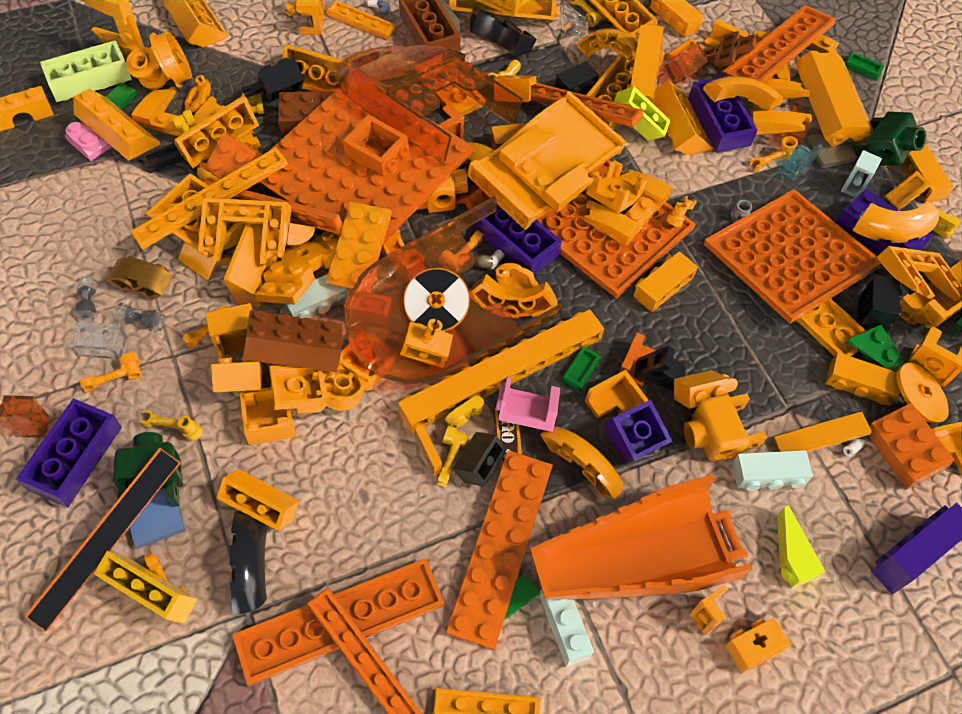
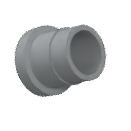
[730,200,752,222]

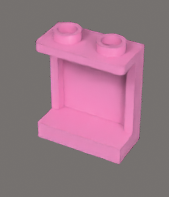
[496,377,560,432]

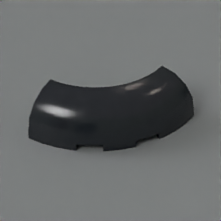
[470,7,537,56]
[230,511,267,615]

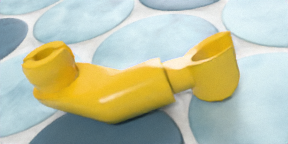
[485,60,521,84]

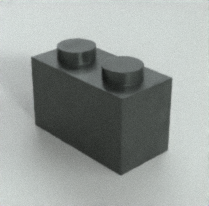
[555,61,599,95]
[452,432,507,487]

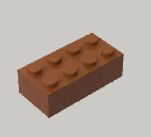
[399,0,461,62]
[278,91,334,137]
[243,310,342,373]

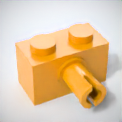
[400,319,453,368]

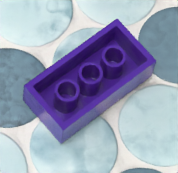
[688,76,757,153]
[836,188,934,255]
[473,200,562,275]
[16,398,122,508]
[871,502,962,595]

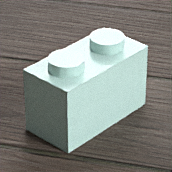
[841,150,882,198]

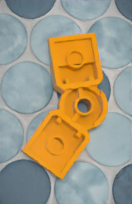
[255,231,339,305]
[269,329,400,414]

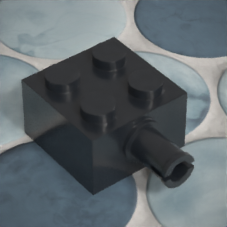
[242,58,304,103]
[857,268,903,331]

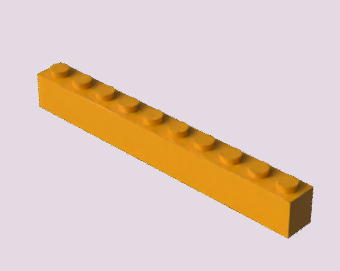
[398,309,604,434]

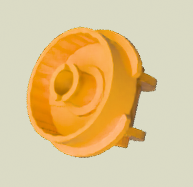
[126,31,192,90]

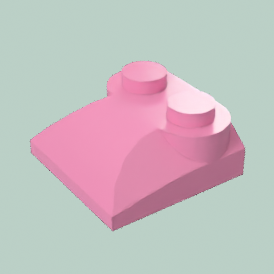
[65,122,112,161]

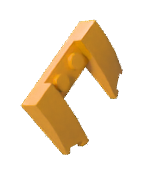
[81,0,144,60]
[753,78,812,135]
[131,87,225,137]
[499,128,594,213]
[584,169,673,247]
[198,198,292,265]
[877,246,962,302]

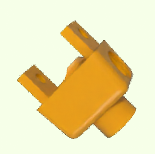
[417,169,468,214]
[684,393,767,462]

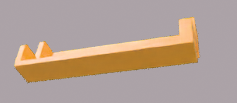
[449,0,559,21]
[794,50,874,147]
[900,260,962,328]

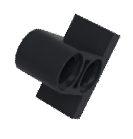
[634,345,686,391]

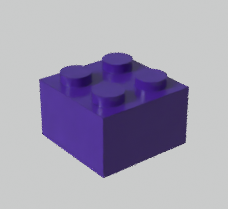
[603,400,672,465]

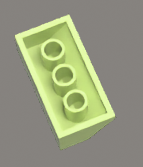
[40,40,132,102]

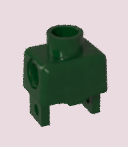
[852,111,926,166]
[113,432,184,507]

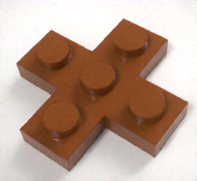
[699,31,756,69]

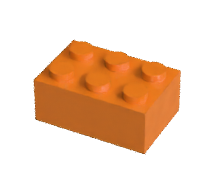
[868,403,955,489]

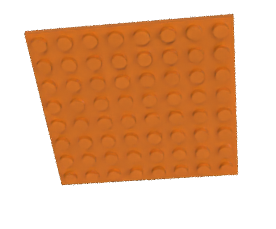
[258,74,476,244]

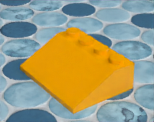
[145,173,246,258]

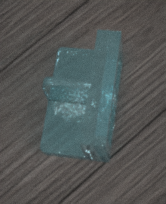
[778,143,823,180]

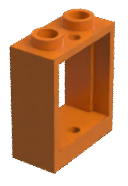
[343,114,409,176]

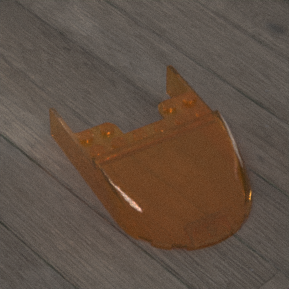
[336,44,523,163]
[345,196,563,384]

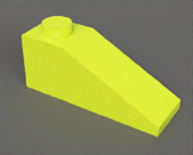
[777,505,825,588]

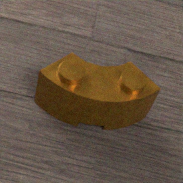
[106,256,173,300]

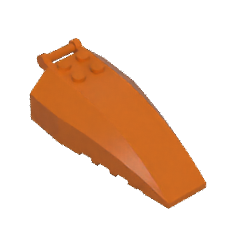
[530,474,752,599]

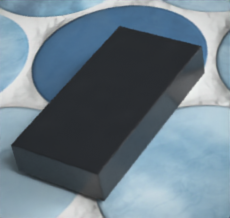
[141,143,185,173]

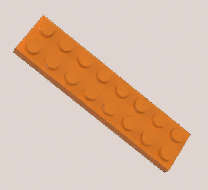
[722,5,836,83]
[446,450,553,650]
[232,558,445,686]

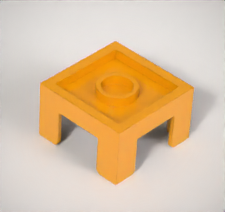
[296,0,325,35]
[586,161,647,214]
[906,326,962,388]

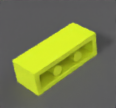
[614,86,670,141]

